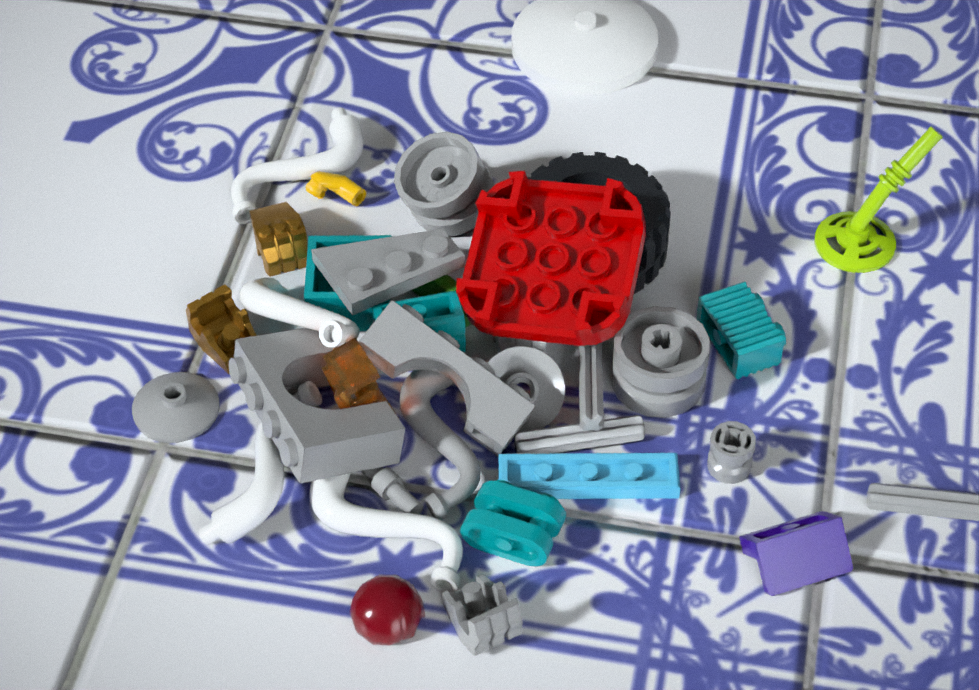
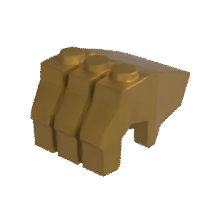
[249,201,308,277]
[186,284,257,374]

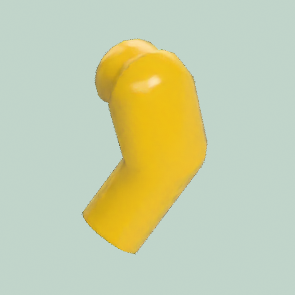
[305,171,366,206]

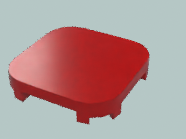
[456,171,646,346]

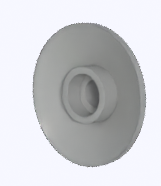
[487,346,565,432]
[132,372,220,443]

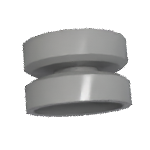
[394,132,495,236]
[611,306,710,418]

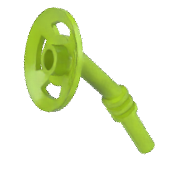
[814,126,943,273]

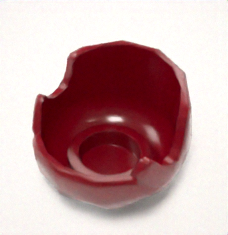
[350,574,425,646]

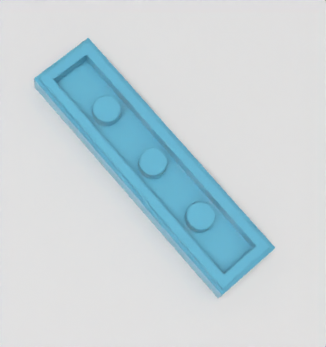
[498,453,680,499]

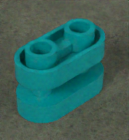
[460,480,566,567]

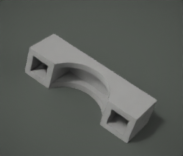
[358,300,535,457]

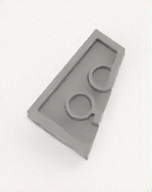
[311,229,465,316]

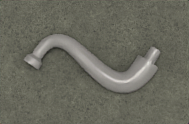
[399,369,480,520]

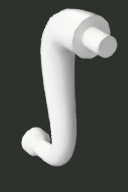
[231,107,364,224]
[239,277,359,347]
[199,381,322,545]
[309,473,463,592]

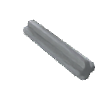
[579,342,604,432]
[514,415,645,454]
[867,483,979,521]

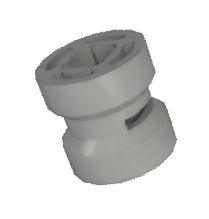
[707,421,756,484]

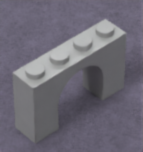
[229,328,405,484]

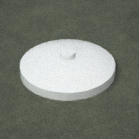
[512,0,658,96]

